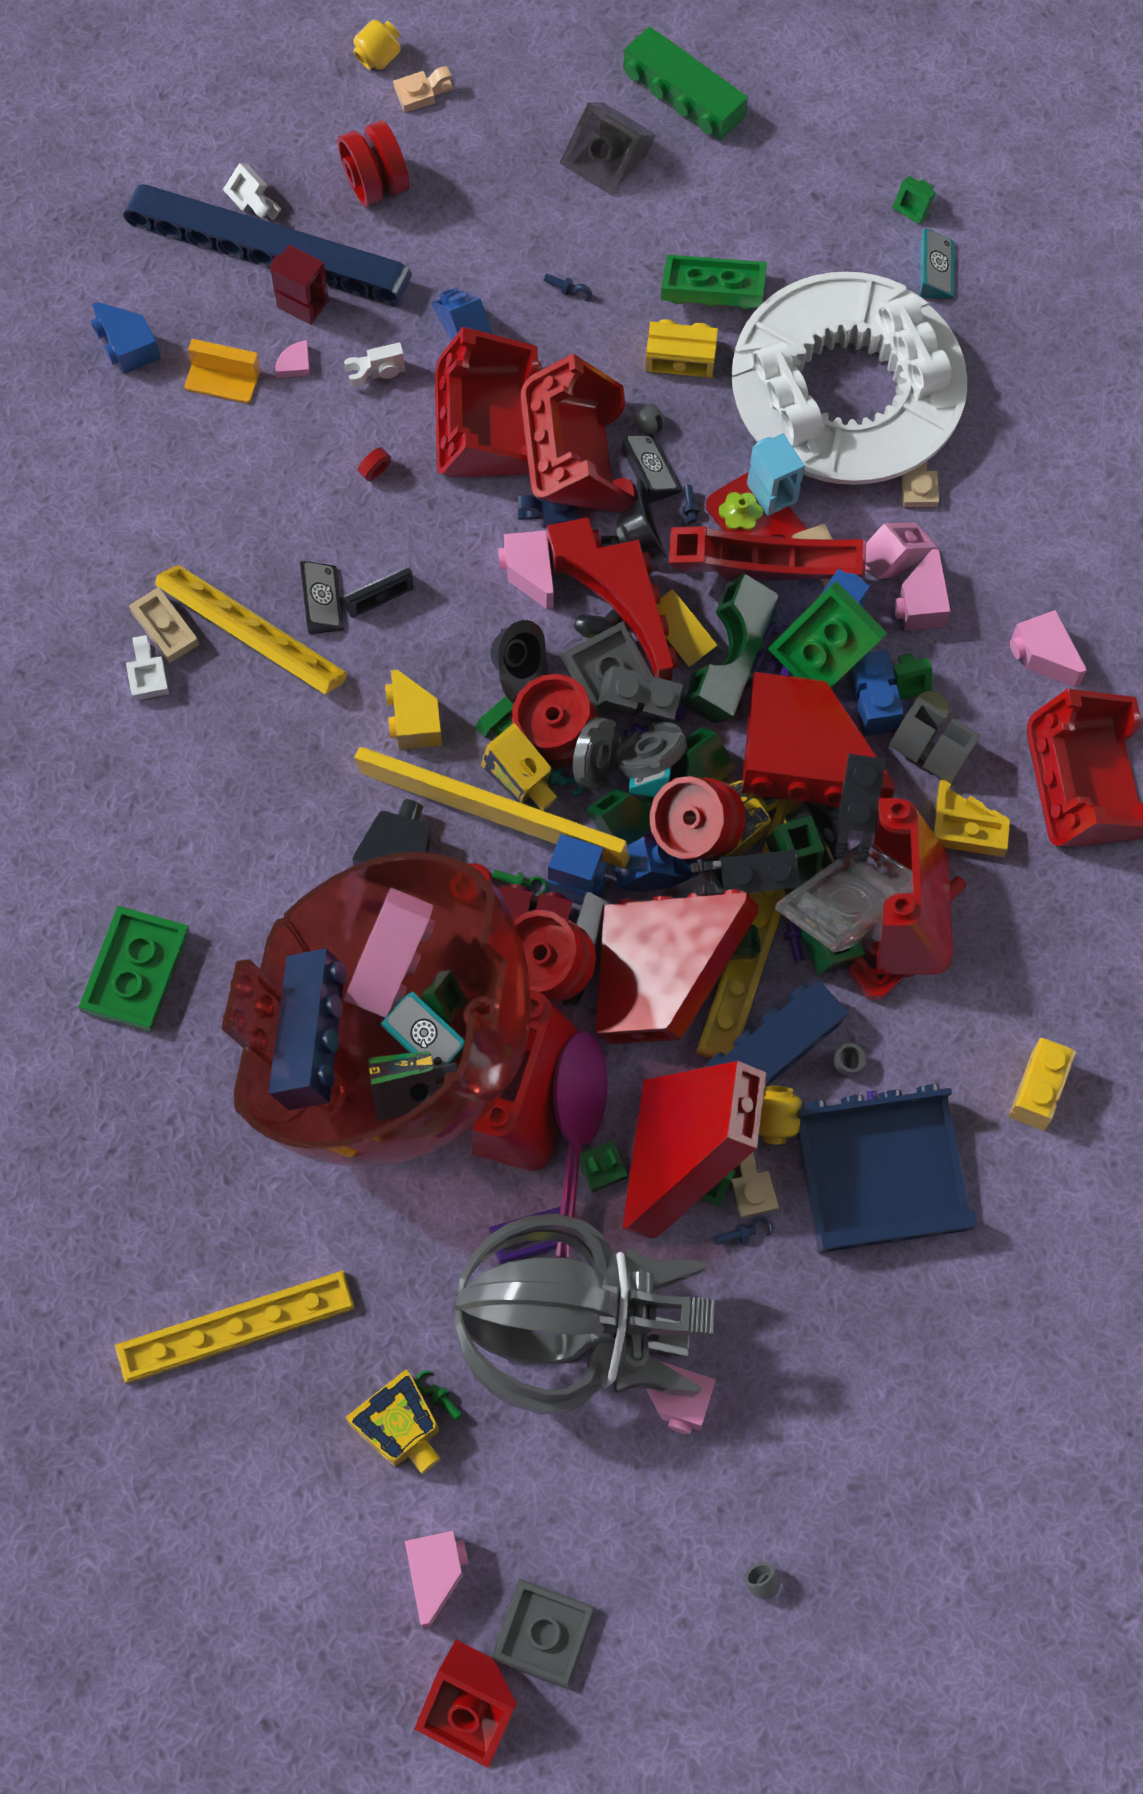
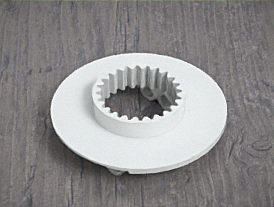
[732,272,967,485]

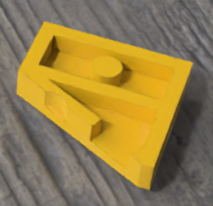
[933,780,1010,857]

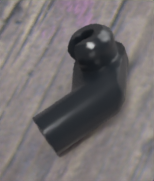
[574,609,625,638]

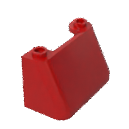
[435,327,541,477]
[521,353,638,513]
[1026,688,1143,847]
[873,798,953,975]
[472,986,580,1171]

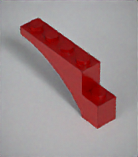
[547,517,678,681]
[669,526,866,581]

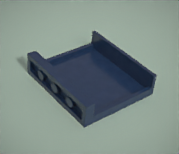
[797,1084,978,1253]

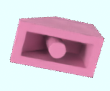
[865,522,938,579]
[498,530,554,609]
[894,549,951,631]
[1010,610,1087,687]
[646,1361,716,1435]
[405,1531,469,1628]

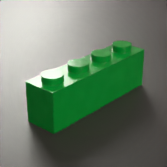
[623,26,748,140]

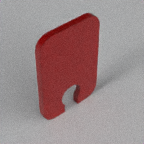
[706,472,807,538]

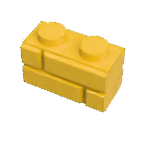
[645,319,718,378]
[1008,1038,1076,1131]

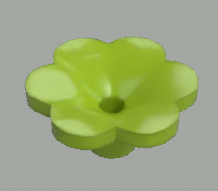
[719,492,763,531]

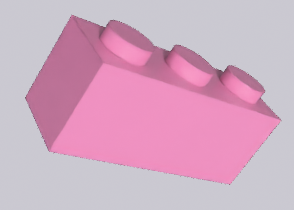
[343,888,436,1018]

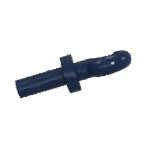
[544,273,593,301]
[682,485,700,527]
[715,1216,773,1245]

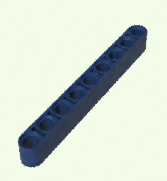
[123,184,412,306]

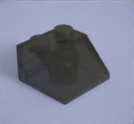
[559,102,656,196]

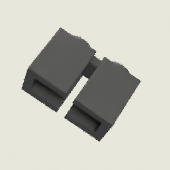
[597,665,683,723]
[889,697,981,784]

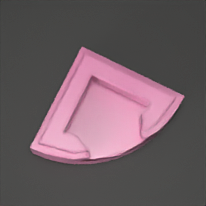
[275,340,310,378]

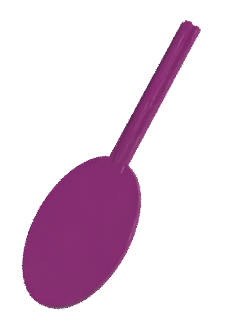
[553,1032,608,1259]

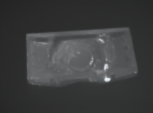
[775,843,913,952]

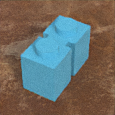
[747,433,805,516]

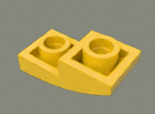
[657,589,717,667]

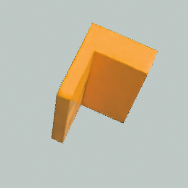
[184,338,261,404]

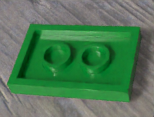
[660,255,767,309]
[768,580,888,688]
[78,905,190,1032]

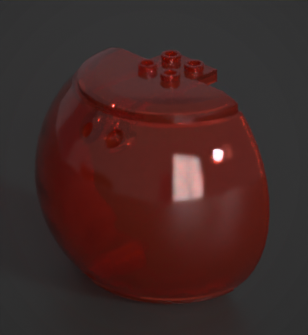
[221,852,531,1167]

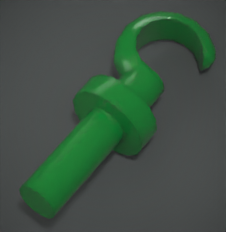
[492,869,548,896]
[415,1370,462,1421]

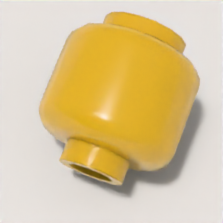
[353,20,401,70]
[759,1085,802,1144]

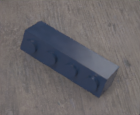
[269,948,347,1110]
[705,979,849,1086]

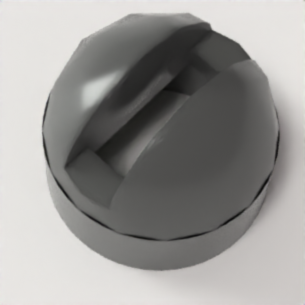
[634,404,665,435]
[832,1043,866,1075]
[744,1562,780,1599]

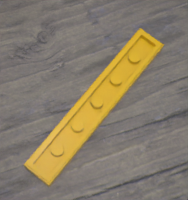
[154,565,348,695]
[115,1270,355,1384]

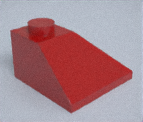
[414,1639,517,1768]

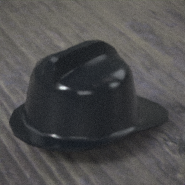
[616,478,667,558]
[490,620,548,703]

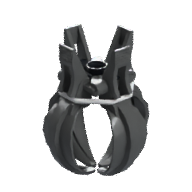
[454,1213,715,1415]

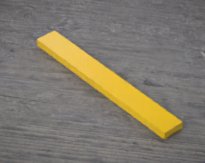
[354,747,630,869]
[696,799,805,1059]

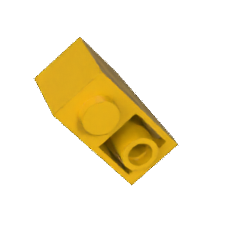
[385,670,442,750]

